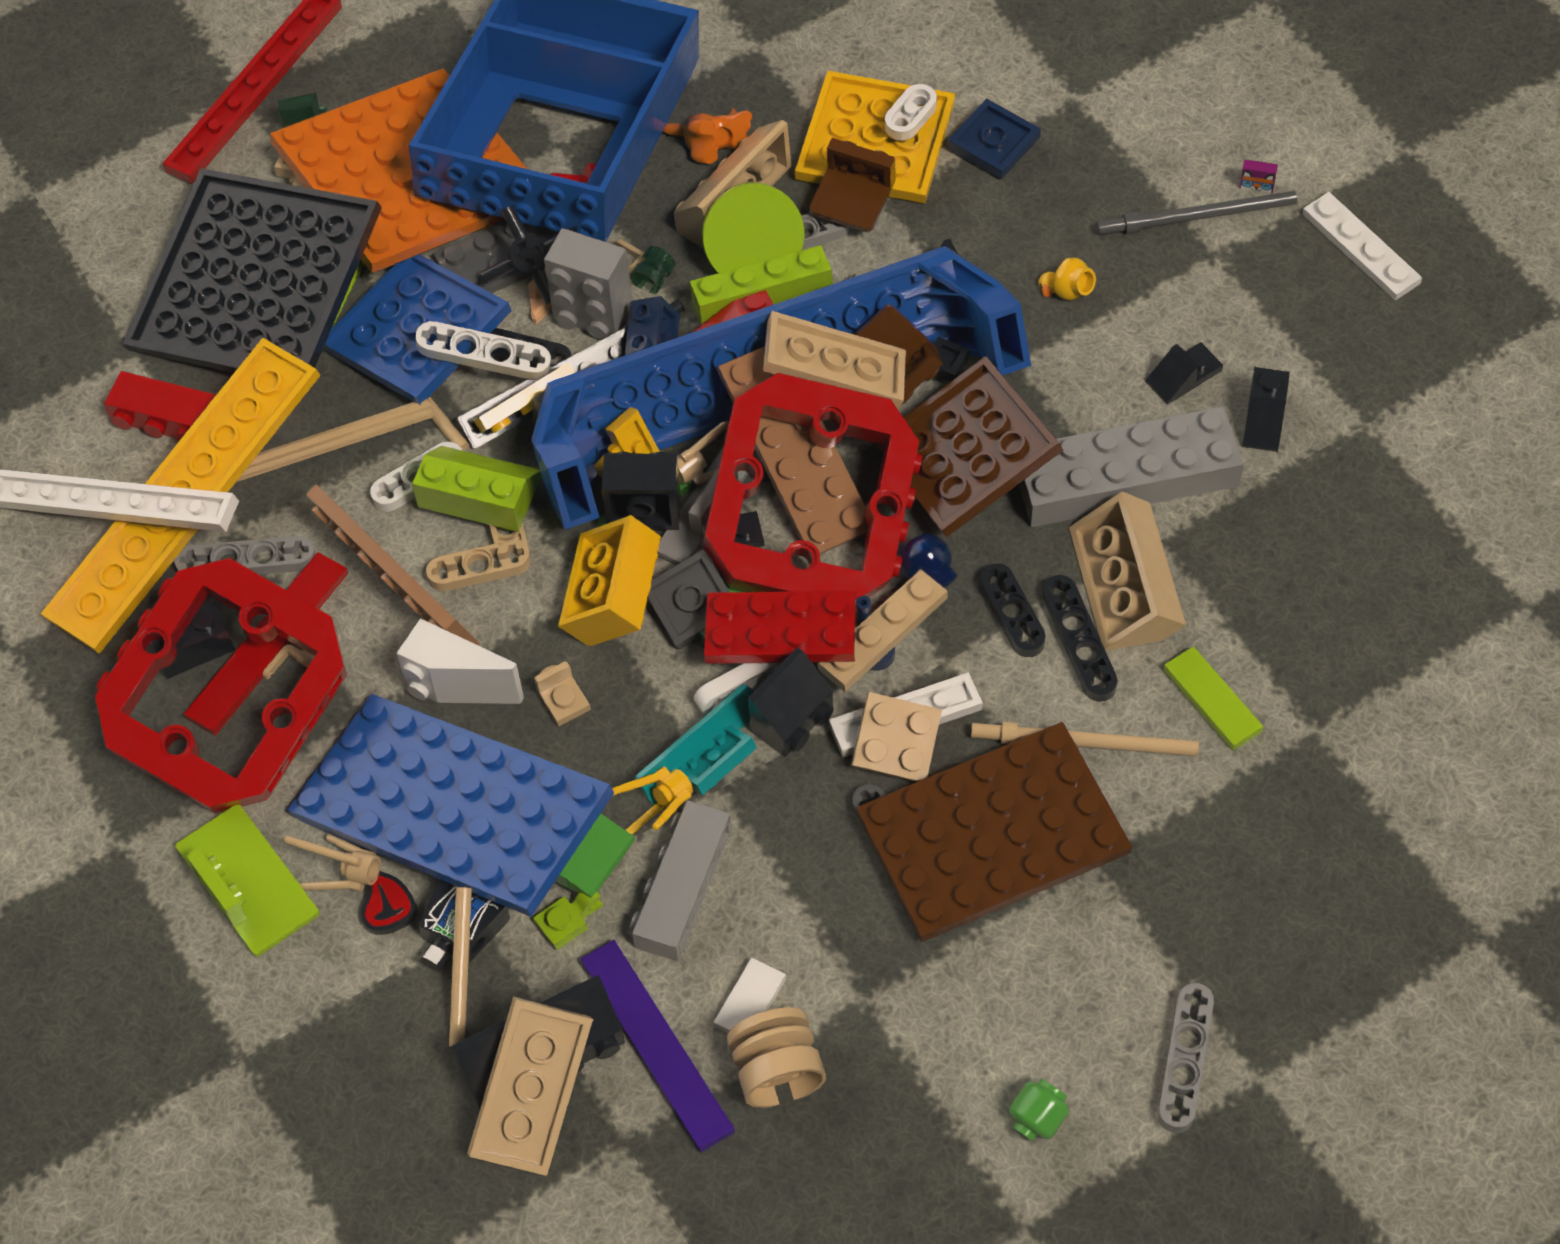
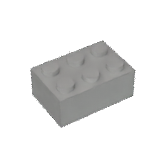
[544,228,632,339]

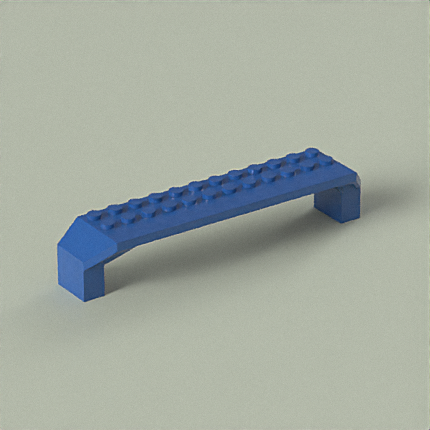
[531,246,1031,530]

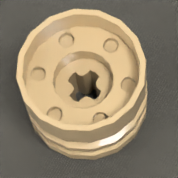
[727,1007,826,1108]

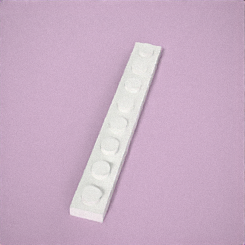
[0,470,239,532]

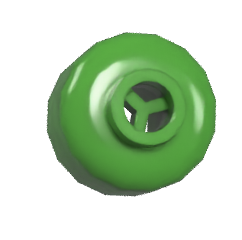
[1009,1078,1069,1142]

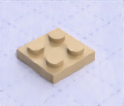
[851,692,942,782]

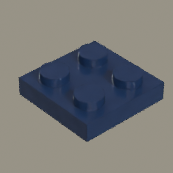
[947,98,1041,179]

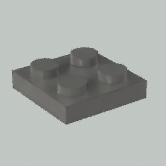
[648,549,730,650]

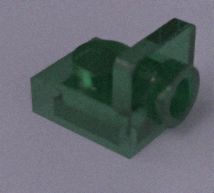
[277,93,328,128]

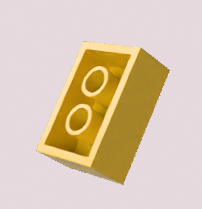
[558,515,661,646]

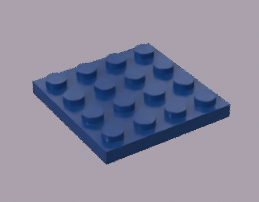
[323,254,512,406]

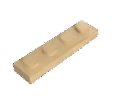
[818,570,948,692]

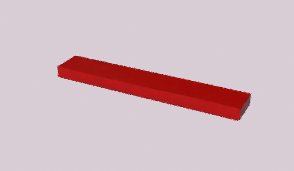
[184,552,348,736]

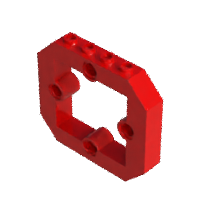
[702,373,923,600]
[95,558,347,814]

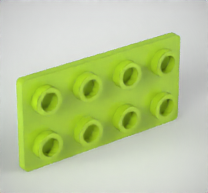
[175,805,320,957]

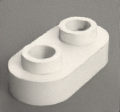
[885,84,937,140]

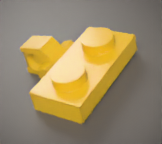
[594,407,660,477]

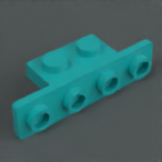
[635,684,757,804]

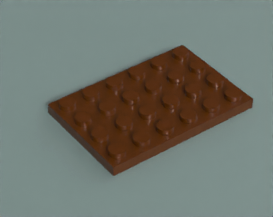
[856,722,1132,943]

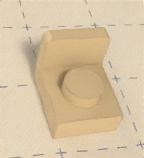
[534,661,591,727]

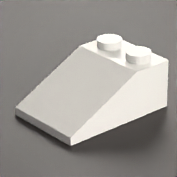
[397,618,524,704]

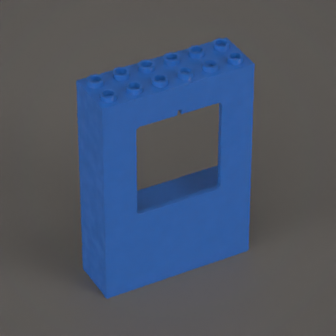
[409,0,699,242]

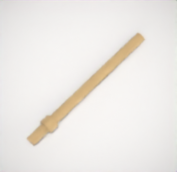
[971,722,1199,756]

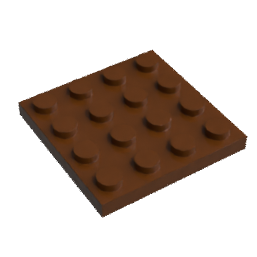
[873,356,1064,538]

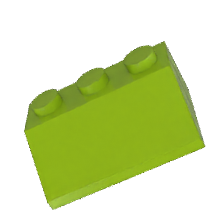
[412,446,542,532]

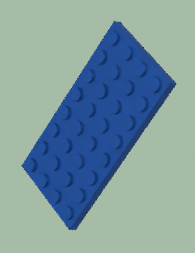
[287,694,614,917]

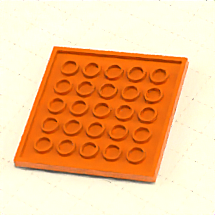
[270,68,527,273]

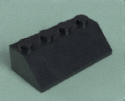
[452,975,625,1110]

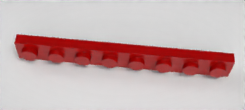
[162,0,342,184]

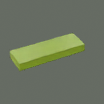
[1163,646,1264,751]

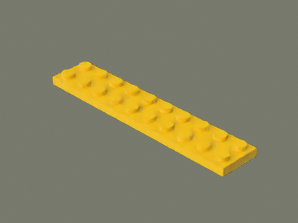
[41,338,320,654]

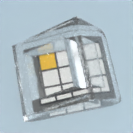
[861,210,912,254]

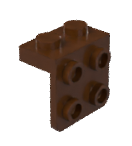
[810,138,896,232]
[853,304,943,404]

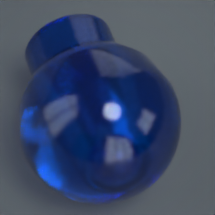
[902,534,958,587]

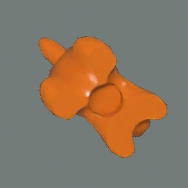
[663,108,752,164]

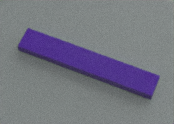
[581,940,735,1153]

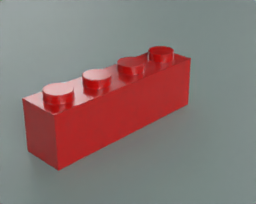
[104,371,216,441]

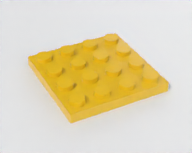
[795,70,956,204]

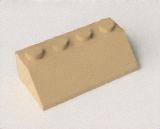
[674,120,791,248]
[1069,491,1186,651]

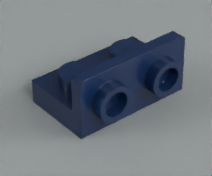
[625,296,680,355]

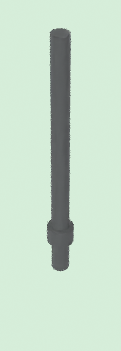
[1096,191,1297,235]

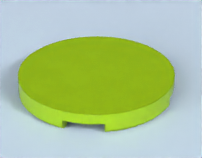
[701,182,804,273]

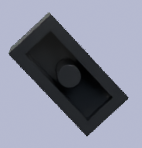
[1242,367,1290,452]

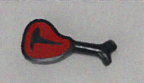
[345,840,417,935]

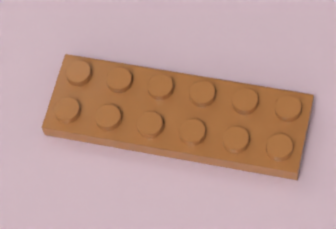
[717,346,869,555]
[306,484,480,645]

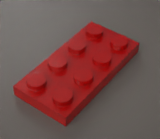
[704,591,856,664]

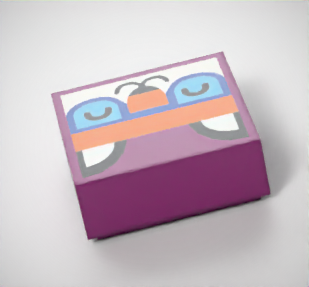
[1239,159,1278,193]

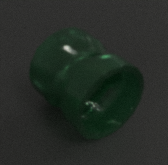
[630,246,676,294]

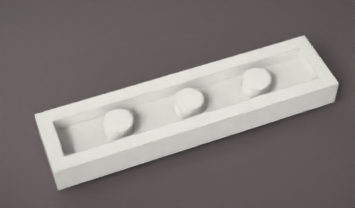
[1302,192,1422,301]
[829,672,983,758]

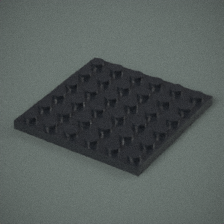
[123,168,382,373]

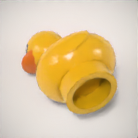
[1038,258,1096,301]

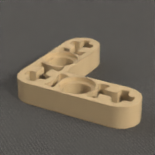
[426,523,531,591]

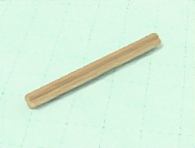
[237,399,434,481]

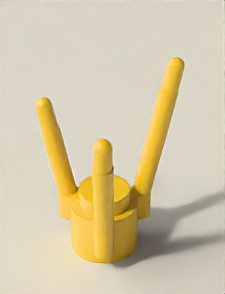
[612,767,693,835]

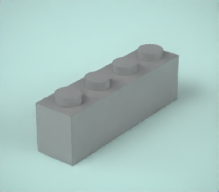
[629,800,732,962]

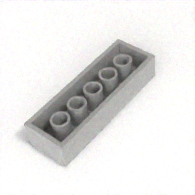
[1018,407,1244,527]

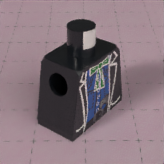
[419,879,510,972]

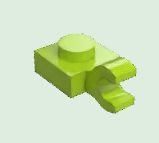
[533,892,604,951]

